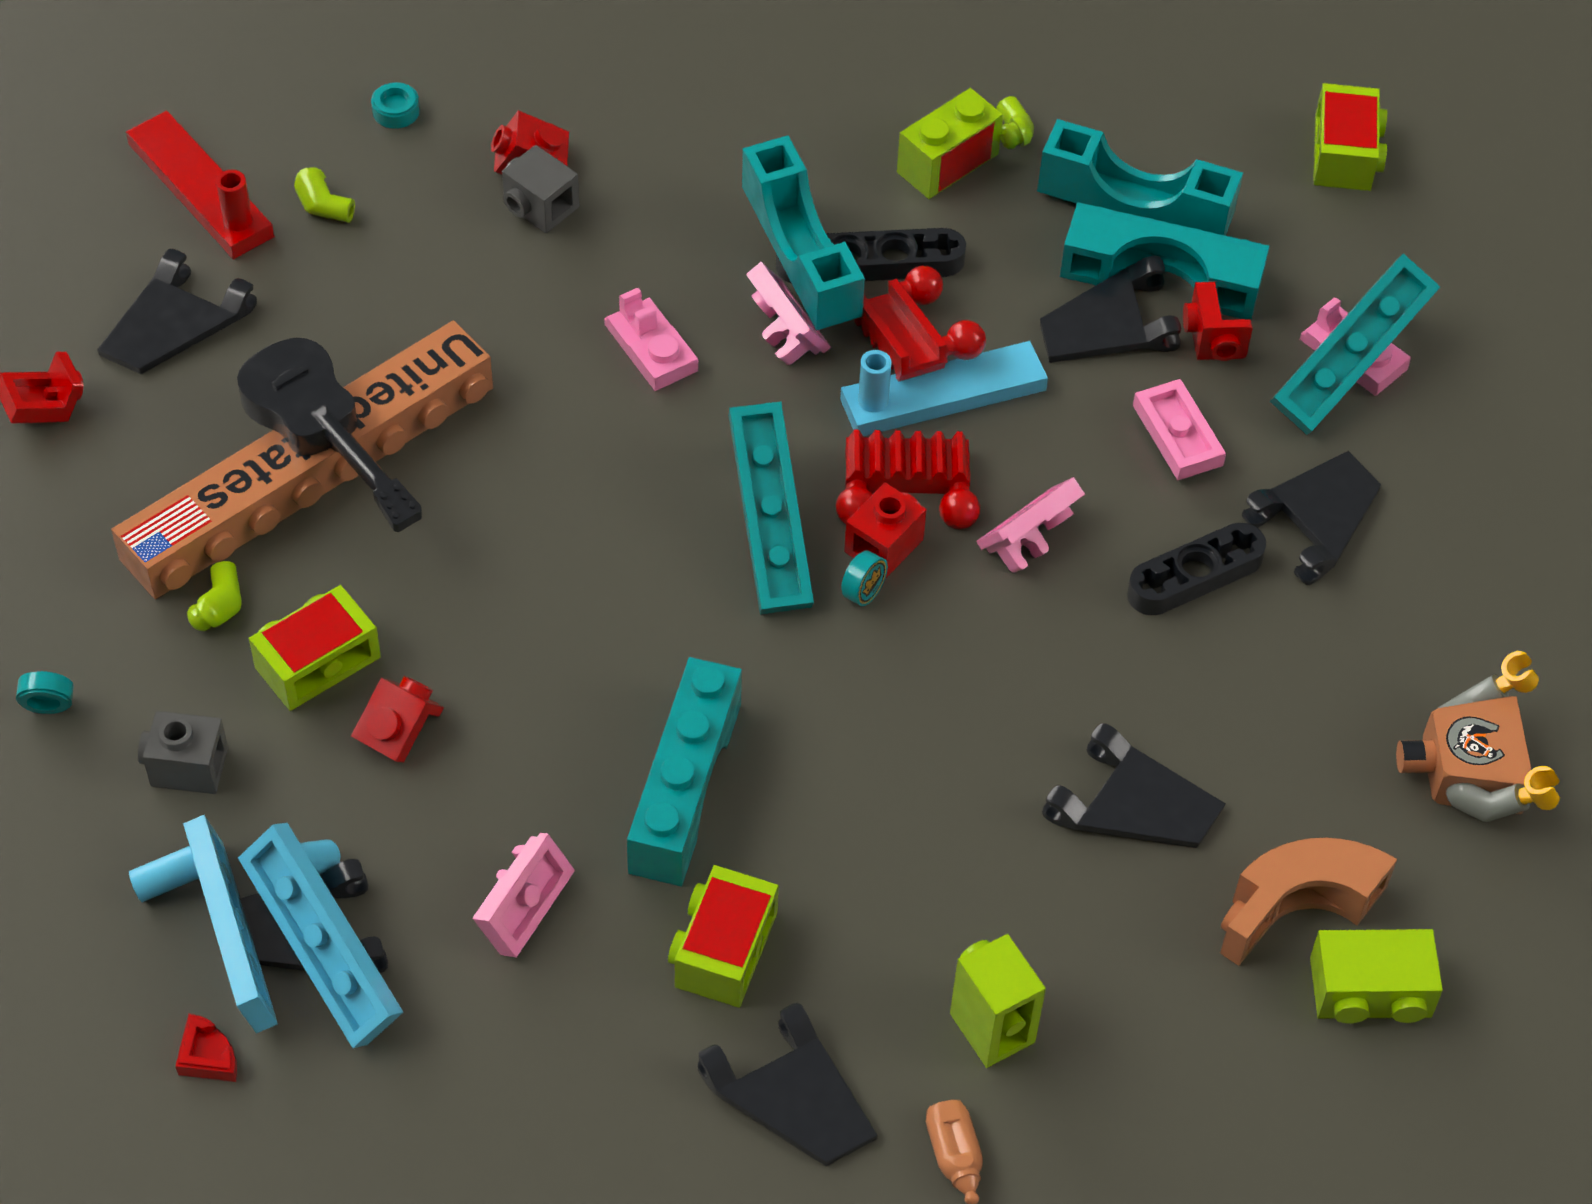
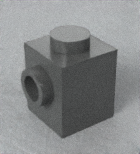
[502,145,580,233]
[138,711,228,794]

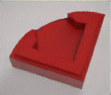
[175,1014,237,1082]

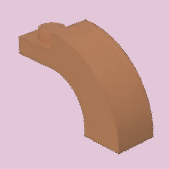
[1220,838,1397,966]

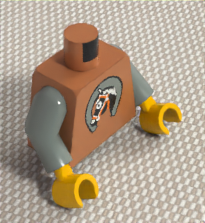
[1396,651,1560,822]

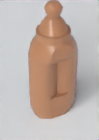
[926,1100,983,1204]

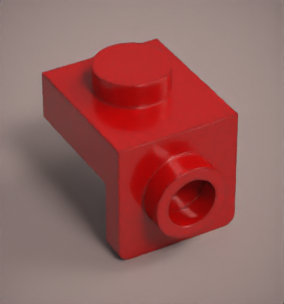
[491,110,569,175]
[1183,282,1253,361]
[0,351,84,424]
[351,676,444,763]

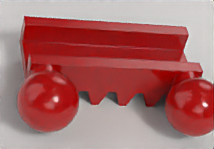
[854,266,986,382]
[835,429,980,529]

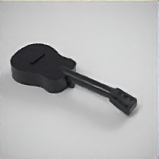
[237,338,422,532]

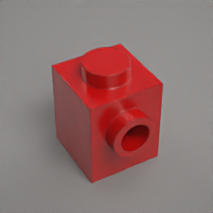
[844,482,927,579]

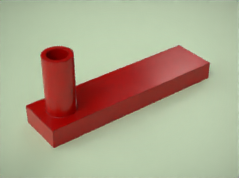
[126,110,274,260]

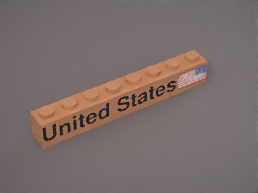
[111,320,493,600]

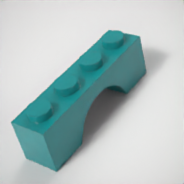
[1037,119,1243,236]
[742,135,865,331]
[1060,202,1270,320]
[627,657,742,887]

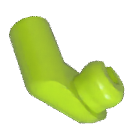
[996,96,1034,149]
[294,167,355,223]
[187,561,242,631]

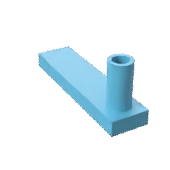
[840,341,1048,436]
[129,815,278,1033]
[238,823,403,1048]

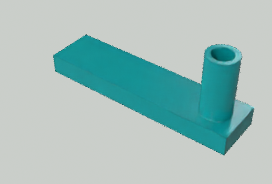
[1269,253,1441,435]
[728,401,814,615]

